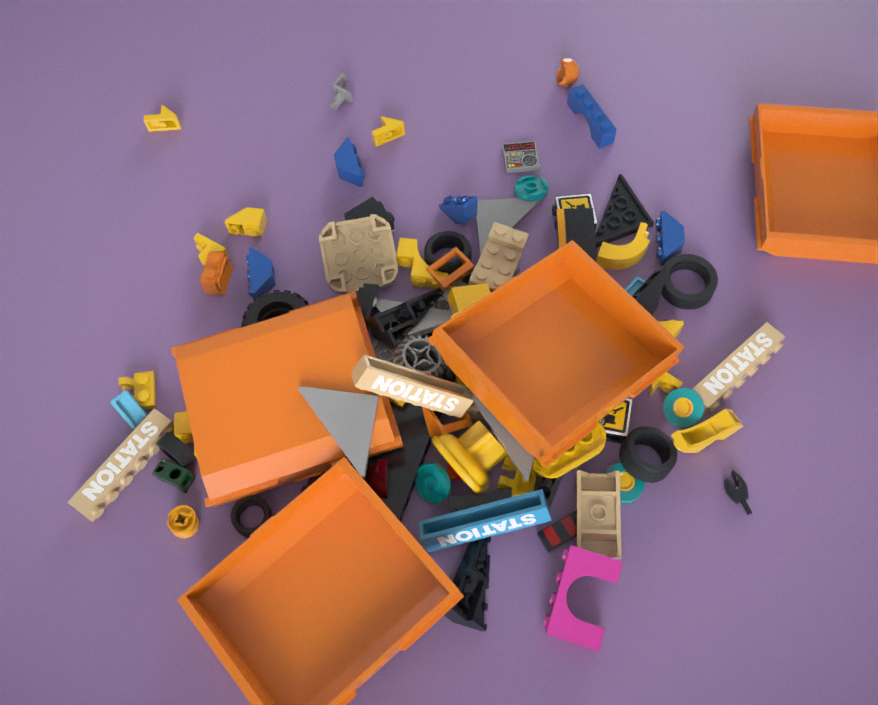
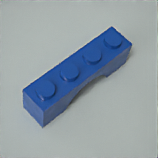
[567,84,617,149]

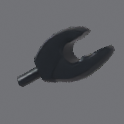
[724,470,752,515]

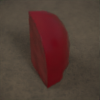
[368,459,389,498]

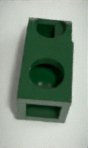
[152,459,196,493]

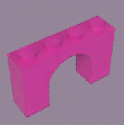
[543,545,623,651]

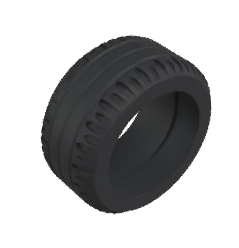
[424,231,472,276]
[619,426,677,483]

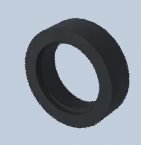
[661,254,718,310]

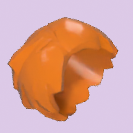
[556,58,579,88]

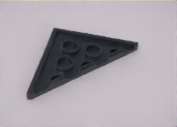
[595,174,654,248]

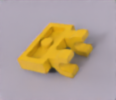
[118,371,156,410]
[497,456,537,497]

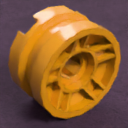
[167,505,200,538]

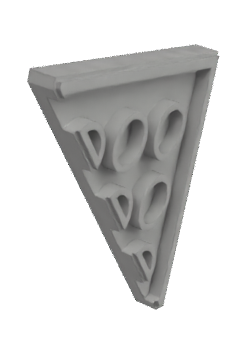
[476,198,541,256]
[375,298,452,343]
[298,386,379,478]
[470,390,534,481]

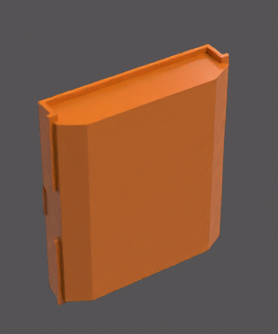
[749,103,878,264]
[427,240,685,468]
[171,291,403,508]
[177,457,464,705]

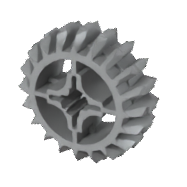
[393,334,447,378]

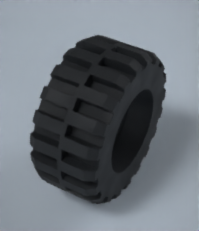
[241,290,309,327]

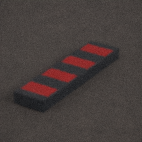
[537,510,577,552]

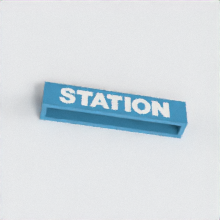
[418,489,552,552]

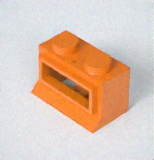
[200,251,234,296]

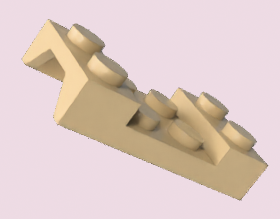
[468,222,529,291]
[577,470,621,559]

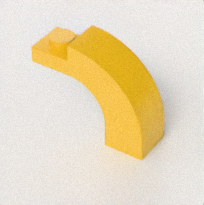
[596,222,650,270]

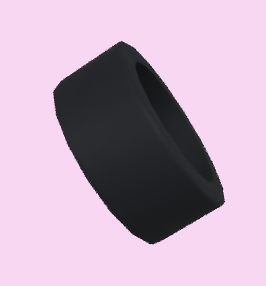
[156,432,196,468]
[230,495,273,538]

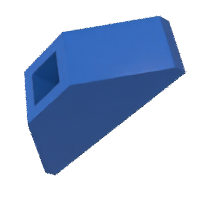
[334,137,365,187]
[439,195,478,224]
[655,211,685,266]
[246,247,276,300]

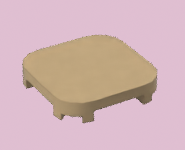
[319,214,398,294]

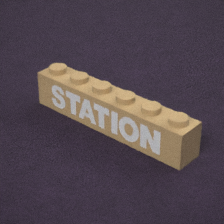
[693,322,785,416]
[351,354,474,418]
[67,408,174,523]

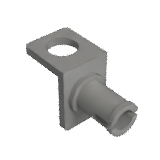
[329,72,354,110]

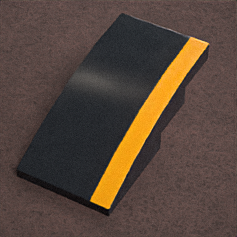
[556,208,596,262]

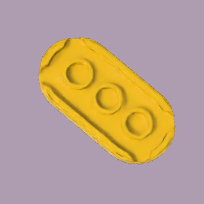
[532,422,606,478]

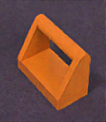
[426,247,474,292]
[422,407,473,437]

